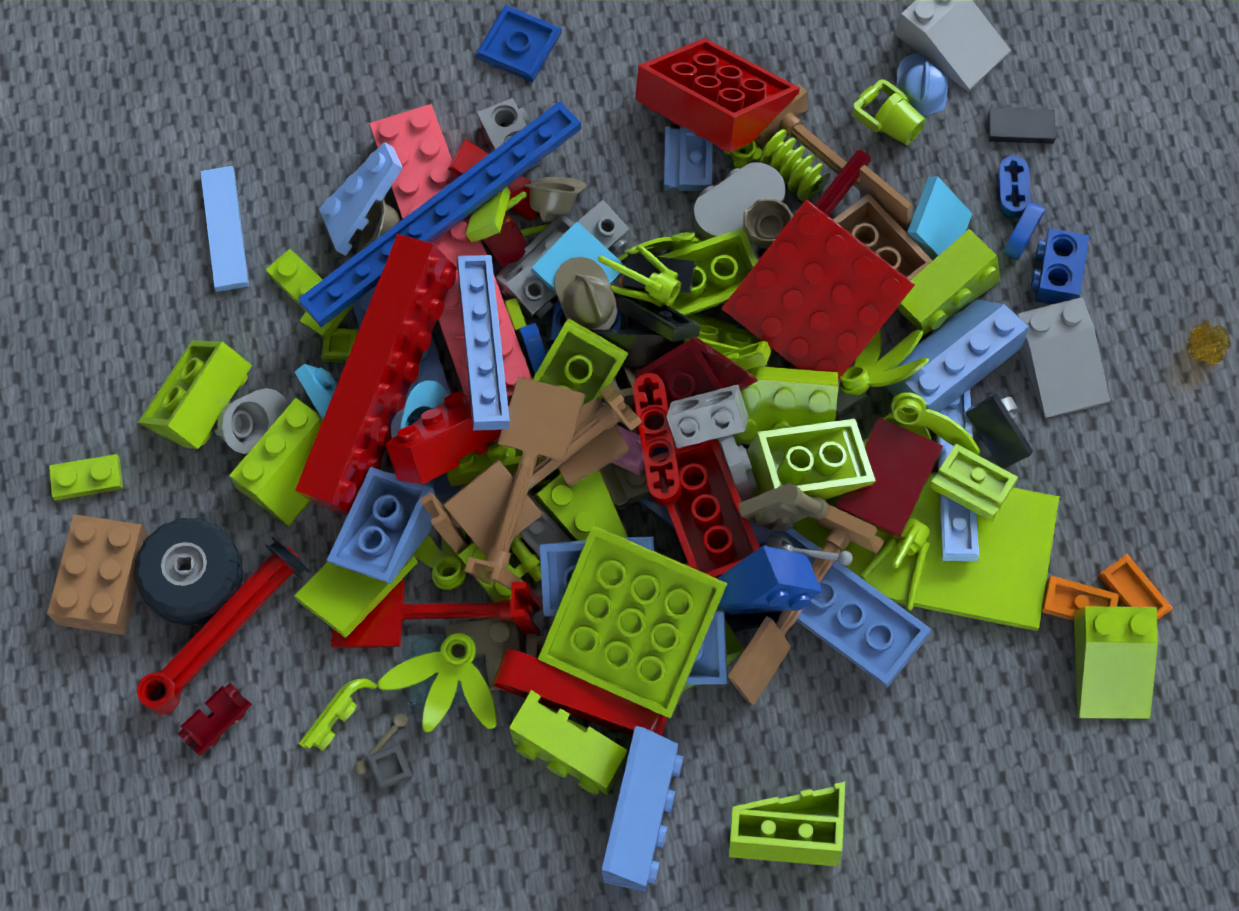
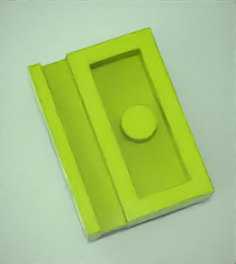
[930,444,1018,522]

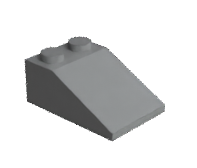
[896,0,1011,93]
[1017,297,1110,419]

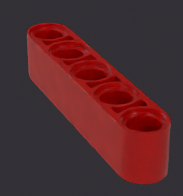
[493,649,668,737]

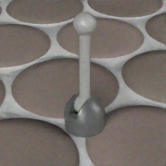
[766,534,853,565]

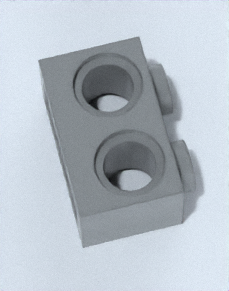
[477,98,540,169]
[666,385,748,448]

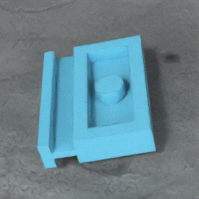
[295,364,337,420]

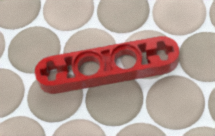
[633,373,682,505]

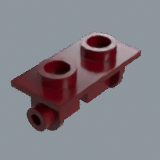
[178,683,252,756]

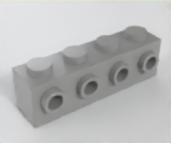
[502,200,629,321]

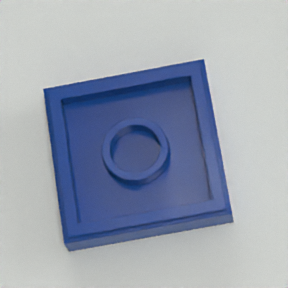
[476,4,562,83]

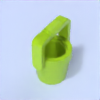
[851,79,926,146]

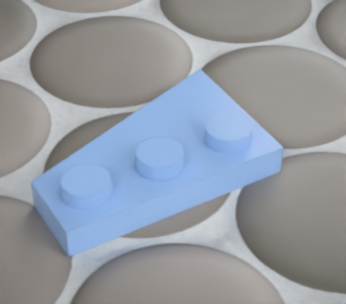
[319,142,403,256]

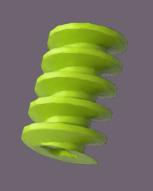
[760,129,831,201]

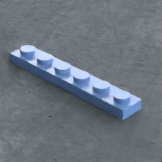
[457,255,510,430]

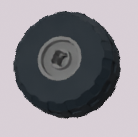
[134,518,243,625]

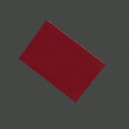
[835,418,943,539]

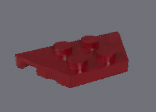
[635,337,758,430]

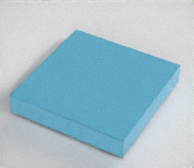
[907,176,972,260]
[530,222,626,295]

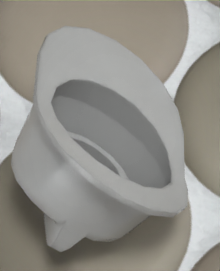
[214,388,289,454]

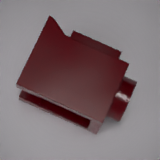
[483,211,527,267]

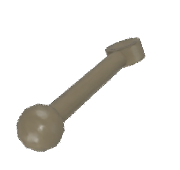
[354,713,408,775]

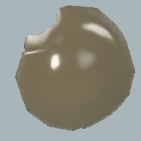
[743,199,793,249]

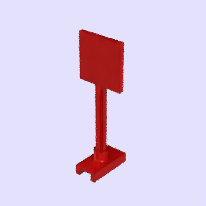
[331,578,541,648]

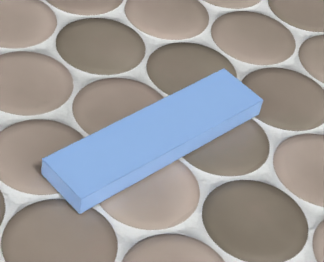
[200,166,249,292]

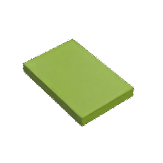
[294,555,418,638]

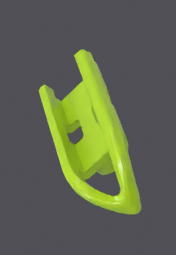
[298,678,377,751]

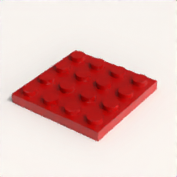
[721,199,915,381]

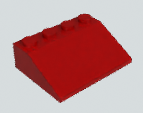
[635,38,800,152]

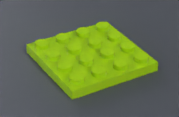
[538,525,728,718]

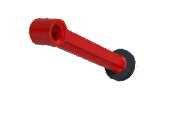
[137,537,310,715]

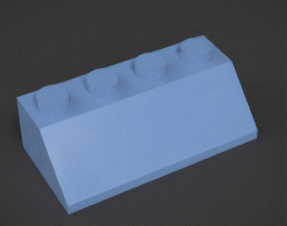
[884,299,1029,413]
[602,726,684,892]

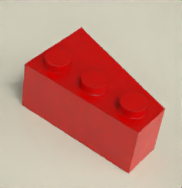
[386,392,502,485]

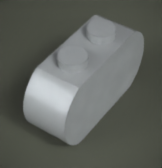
[694,162,785,242]

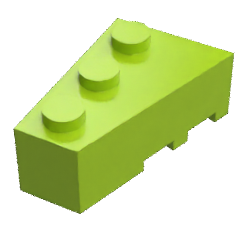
[897,229,1001,335]
[536,470,627,542]
[509,690,628,795]
[729,782,845,867]

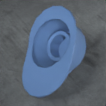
[896,53,948,117]

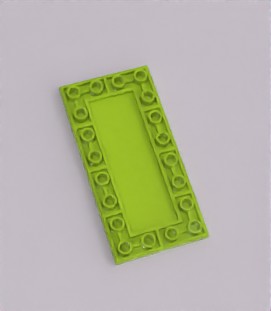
[792,472,1060,631]

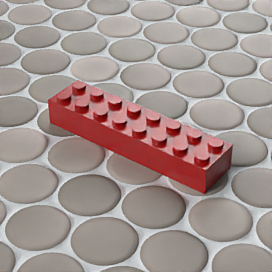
[295,234,457,516]

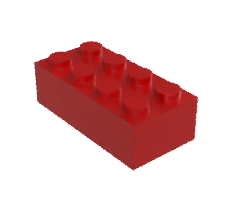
[650,439,760,578]

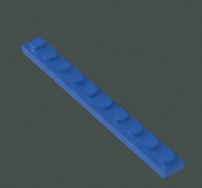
[298,101,582,327]

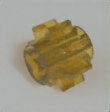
[1187,321,1231,366]

